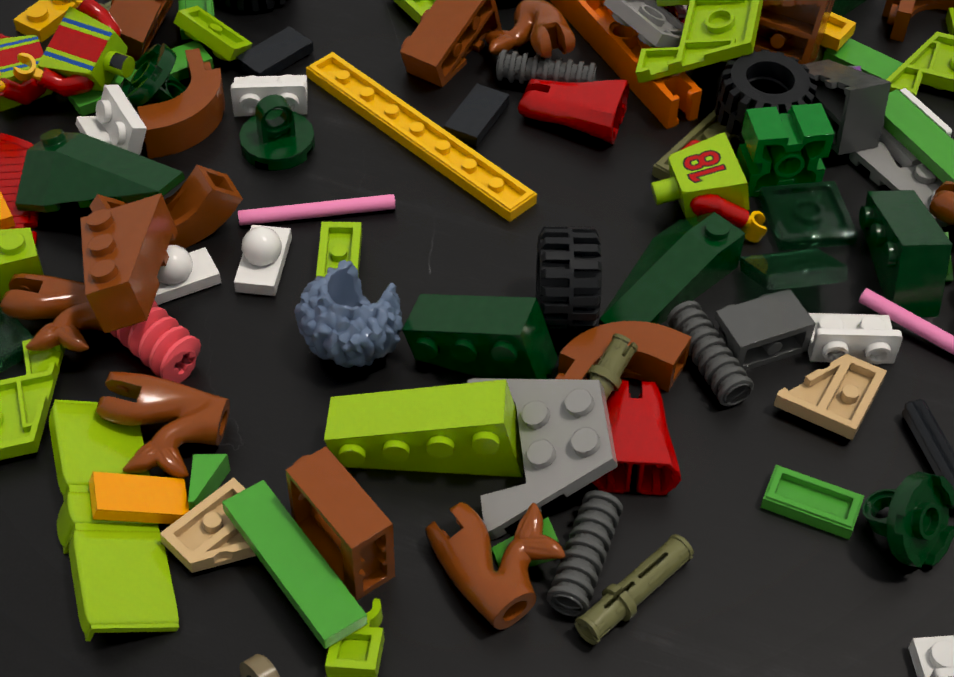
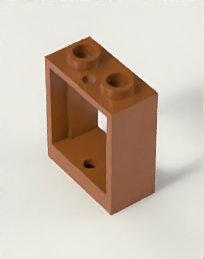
[285,446,395,601]

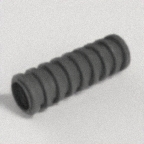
[496,49,597,85]
[667,301,754,406]
[547,490,623,616]

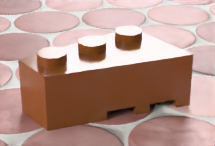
[109,0,174,61]
[754,0,835,64]
[80,193,178,334]

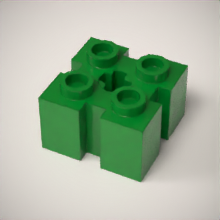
[736,103,835,197]

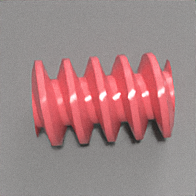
[110,300,201,384]

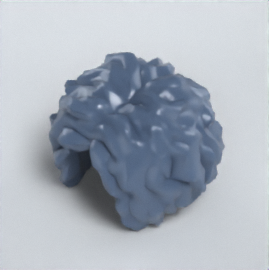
[294,260,404,368]

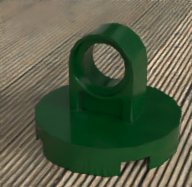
[120,43,186,109]
[239,94,315,171]
[862,471,954,568]

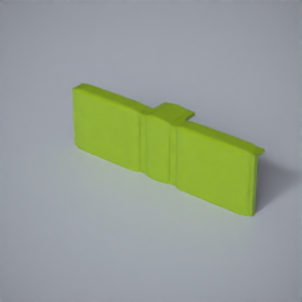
[49,399,179,642]

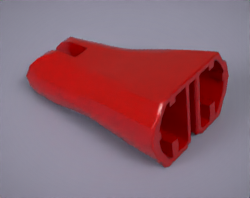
[518,79,629,145]
[592,380,681,496]

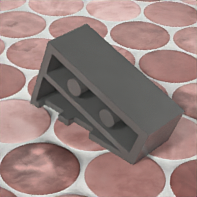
[805,59,891,155]

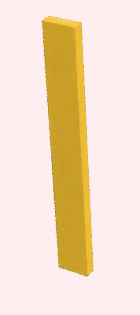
[306,52,537,222]

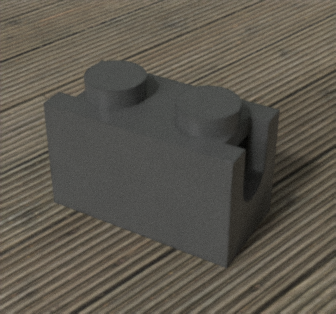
[714,288,816,371]

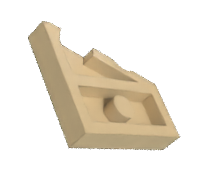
[773,354,887,440]
[160,477,256,573]

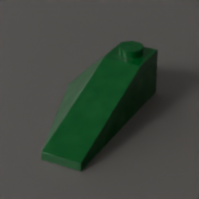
[15,129,185,213]
[599,212,746,325]

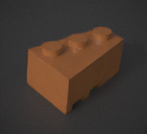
[400,0,502,87]

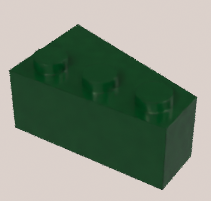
[859,190,952,317]
[402,294,558,379]

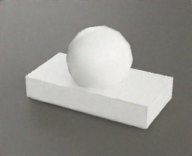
[234,225,292,296]
[154,245,221,305]

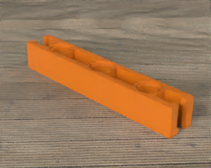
[550,0,702,129]

